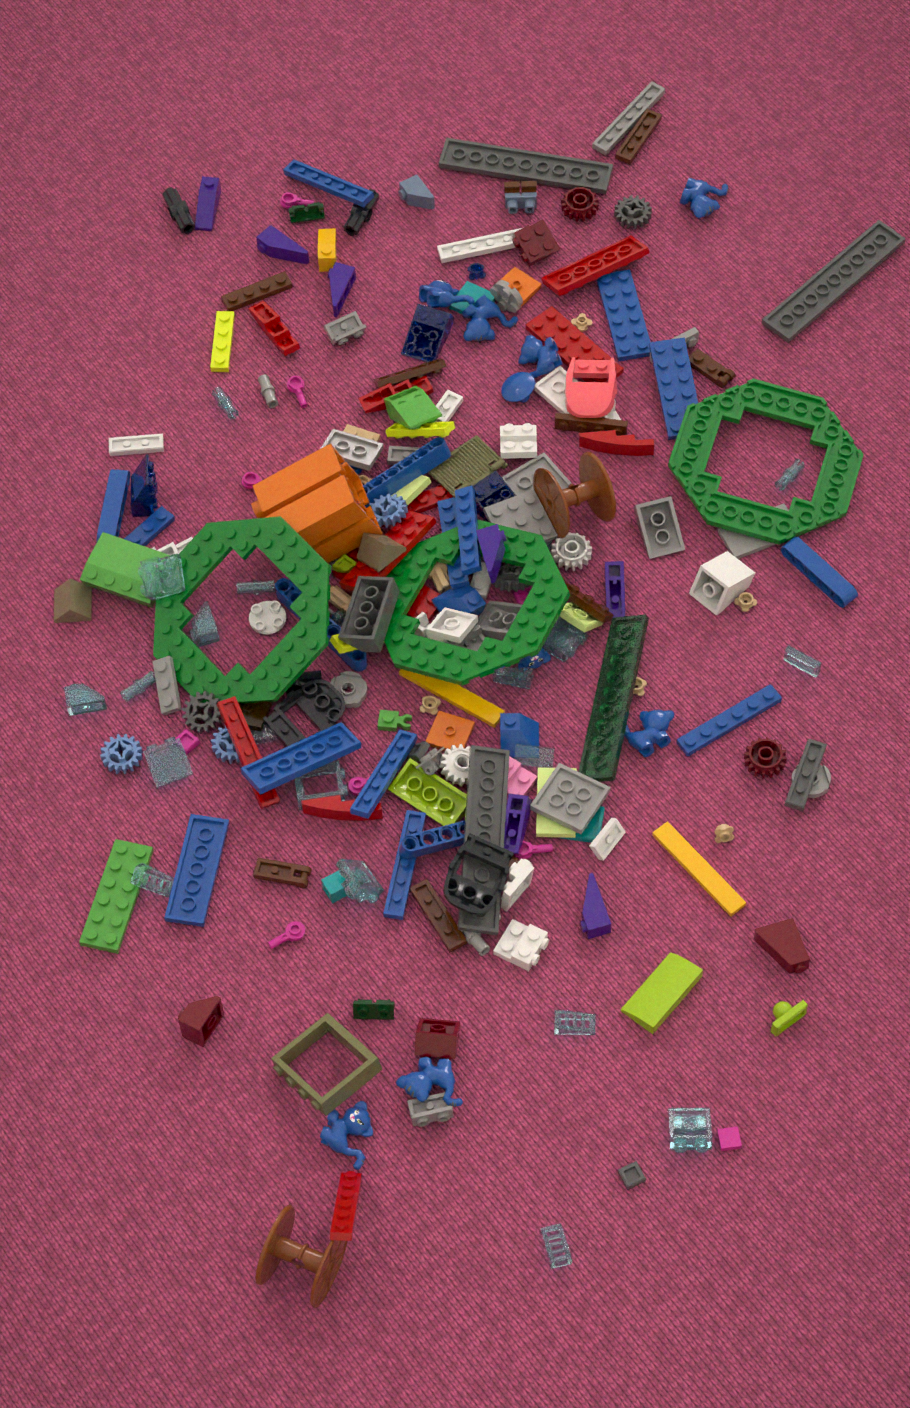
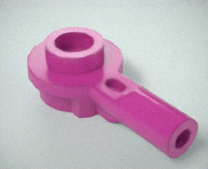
[280,192,314,209]
[287,376,308,408]
[241,472,262,490]
[348,777,369,796]
[514,841,553,860]
[268,921,305,949]

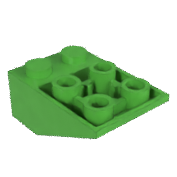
[384,386,442,430]

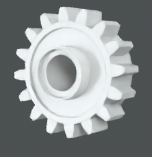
[551,532,592,571]
[439,744,470,786]

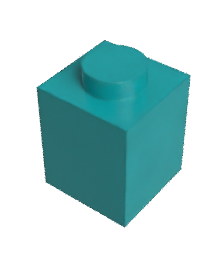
[321,869,354,904]

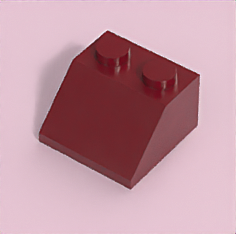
[178,996,224,1047]
[414,1018,460,1060]

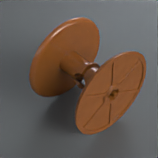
[533,452,616,539]
[255,1204,348,1308]

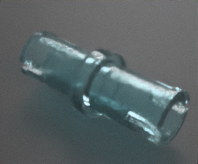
[212,387,239,419]
[775,459,805,491]
[237,580,275,595]
[120,671,156,702]

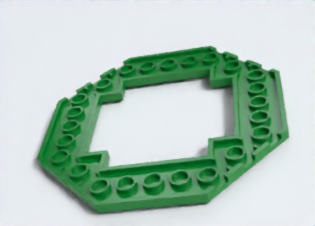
[668,378,864,545]
[153,516,331,703]
[384,519,570,686]

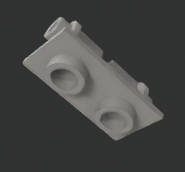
[416,747,444,775]

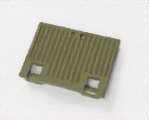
[428,435,508,498]

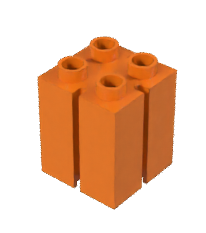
[251,443,383,563]

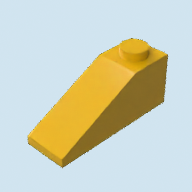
[318,228,337,272]

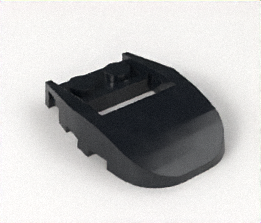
[263,679,345,747]
[444,833,514,915]

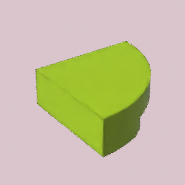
[332,554,357,573]

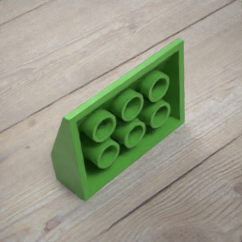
[80,532,172,608]

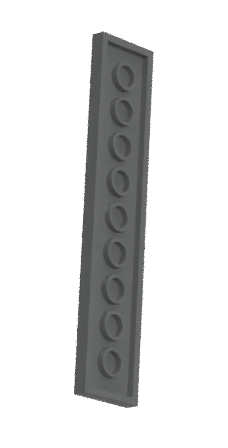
[439,138,613,194]
[762,220,906,343]
[458,745,510,935]

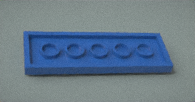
[596,269,650,362]
[649,337,698,440]
[241,722,362,795]
[164,814,230,927]

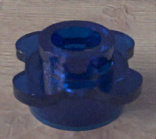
[467,263,486,280]

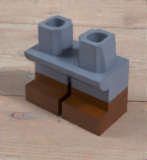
[504,181,537,214]

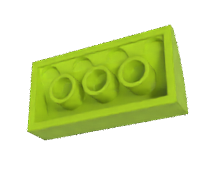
[388,758,467,826]
[621,952,703,1034]

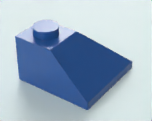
[431,585,486,615]
[500,713,539,758]

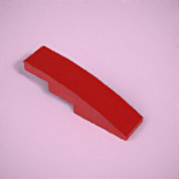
[248,301,301,356]
[358,375,434,413]
[579,430,654,456]
[301,795,383,821]

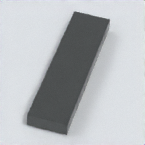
[784,738,827,812]

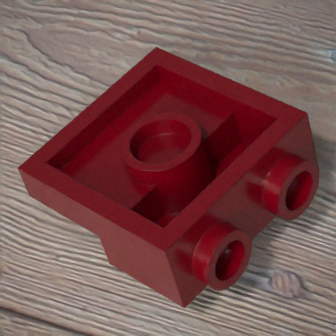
[512,219,560,267]

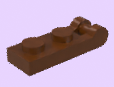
[689,348,736,388]
[253,858,312,889]

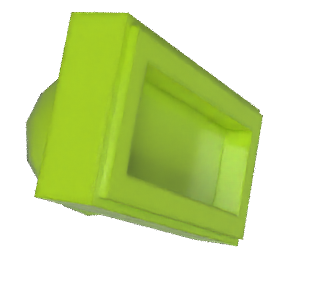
[771,1000,808,1037]

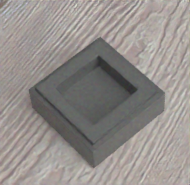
[407,741,430,762]
[618,1161,646,1190]

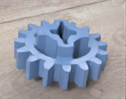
[369,494,408,528]
[211,726,240,764]
[100,734,143,774]

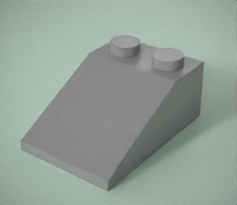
[633,496,685,559]
[474,601,522,641]

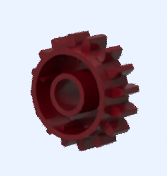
[561,187,599,222]
[744,737,787,779]

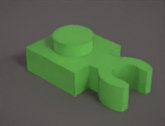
[378,710,412,732]

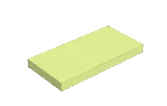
[536,768,577,838]

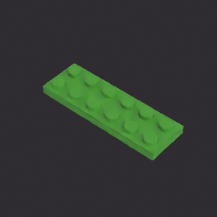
[79,839,154,954]

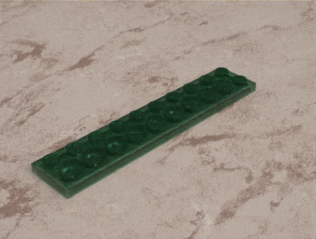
[578,614,649,782]

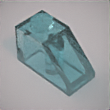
[190,601,220,647]
[64,684,107,716]

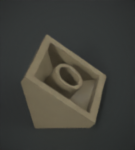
[357,533,407,572]
[54,578,92,623]

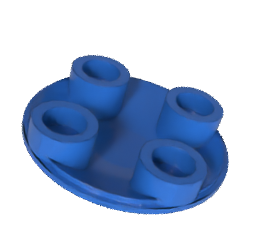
[501,372,536,402]

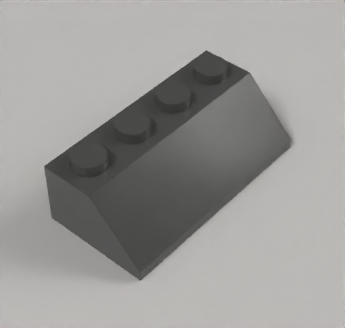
[338,576,400,653]

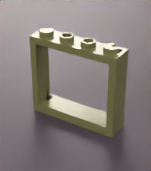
[271,1013,382,1116]

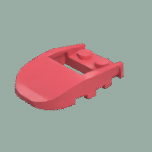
[564,357,617,418]

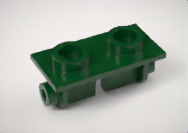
[289,202,325,223]
[353,998,395,1020]

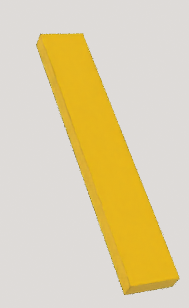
[399,669,505,728]
[652,821,746,917]

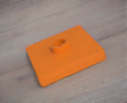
[501,267,542,306]
[426,711,475,751]

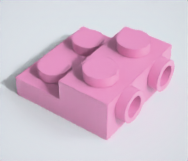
[506,756,538,803]

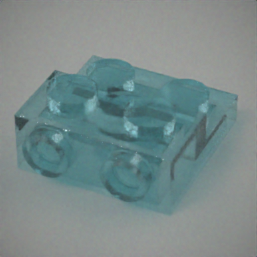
[138,553,185,600]
[543,616,588,662]
[143,737,193,788]
[336,859,384,903]
[668,1108,712,1153]

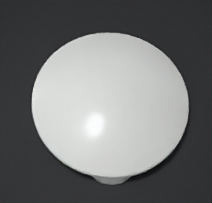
[249,600,286,635]

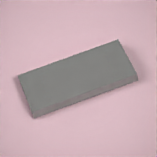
[718,503,789,559]

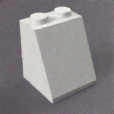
[689,551,755,615]

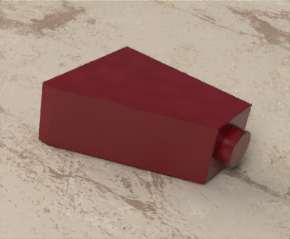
[754,918,810,974]

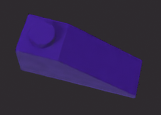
[195,176,221,231]
[256,225,309,265]
[328,262,356,317]
[476,524,507,583]
[604,561,626,618]
[504,794,532,854]
[580,873,611,939]

